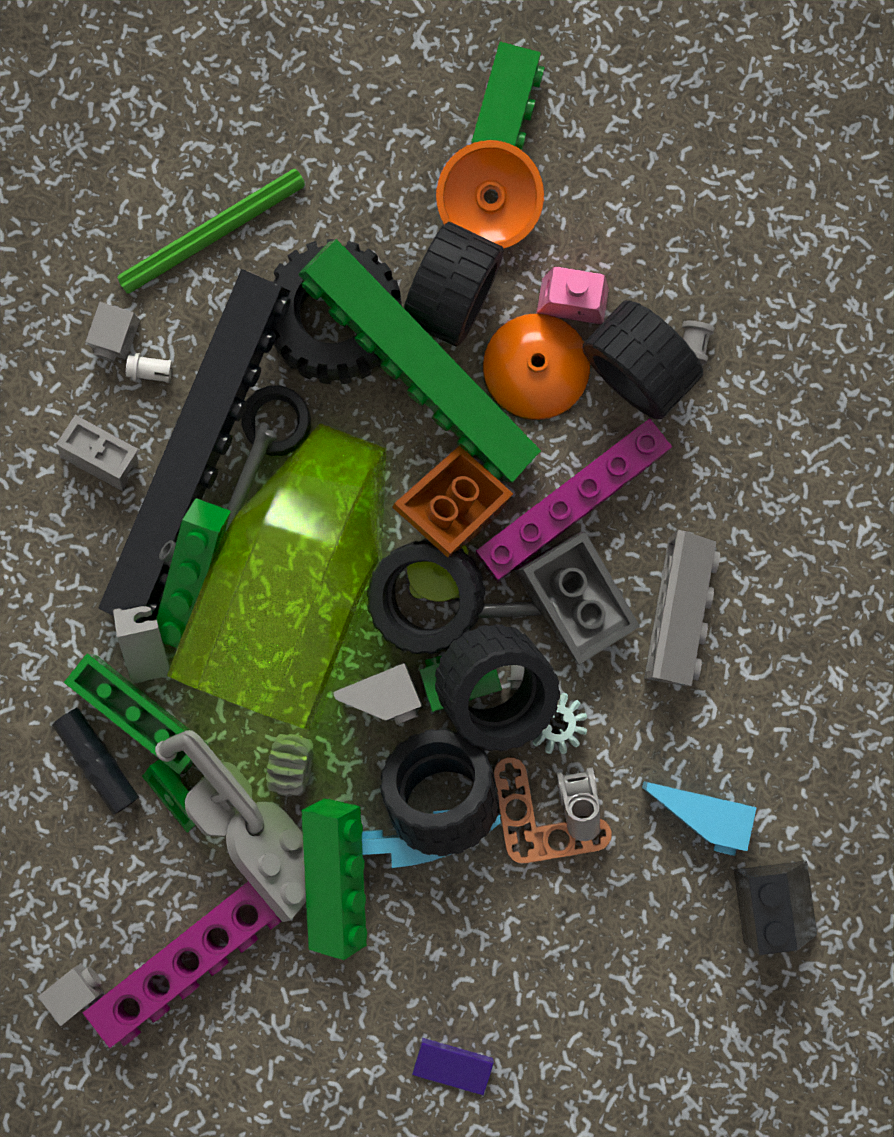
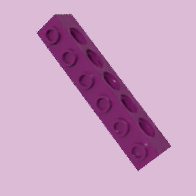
[475,418,672,583]
[83,881,281,1049]

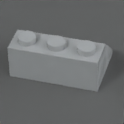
[333,663,423,725]

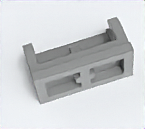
[56,415,139,491]
[113,606,172,684]

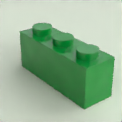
[471,41,545,150]

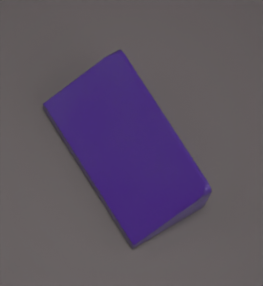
[412,1038,494,1095]

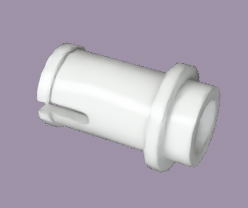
[126,353,172,383]

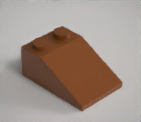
[392,445,513,557]

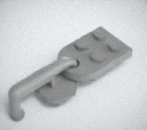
[155,730,306,922]

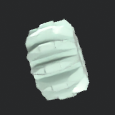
[532,693,587,754]

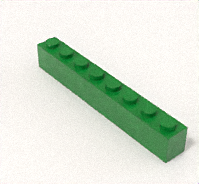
[298,239,541,482]

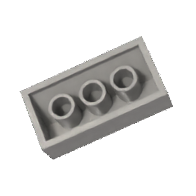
[644,530,720,687]

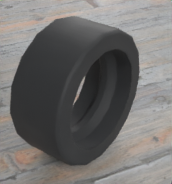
[241,385,311,456]

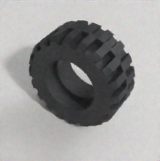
[270,239,402,385]

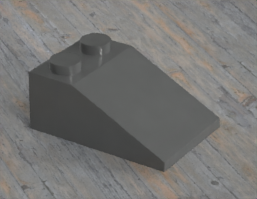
[514,532,640,665]

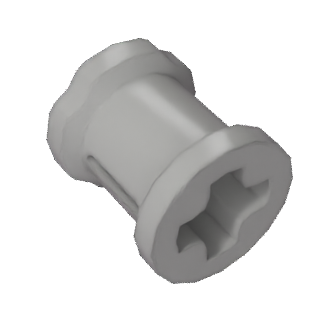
[682,320,715,364]

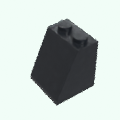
[734,860,817,955]

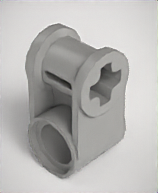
[556,768,600,841]

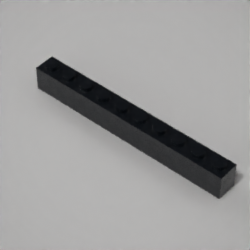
[98,269,291,623]

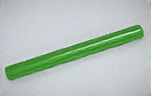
[117,169,305,293]

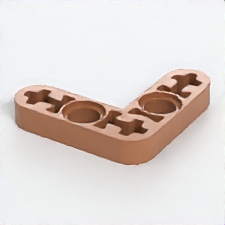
[494,757,612,863]

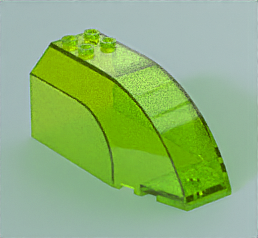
[167,423,387,730]

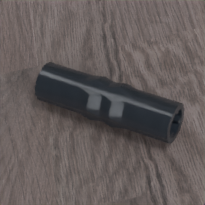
[52,708,140,815]

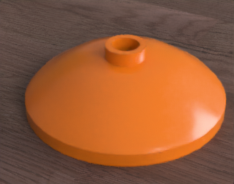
[436,140,544,249]
[483,314,590,420]

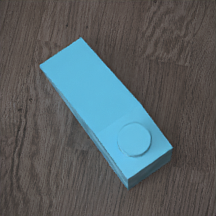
[642,781,756,856]

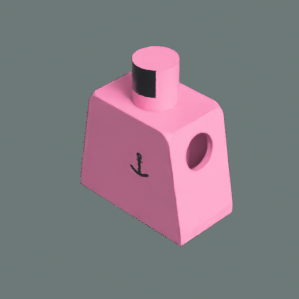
[537,267,609,324]

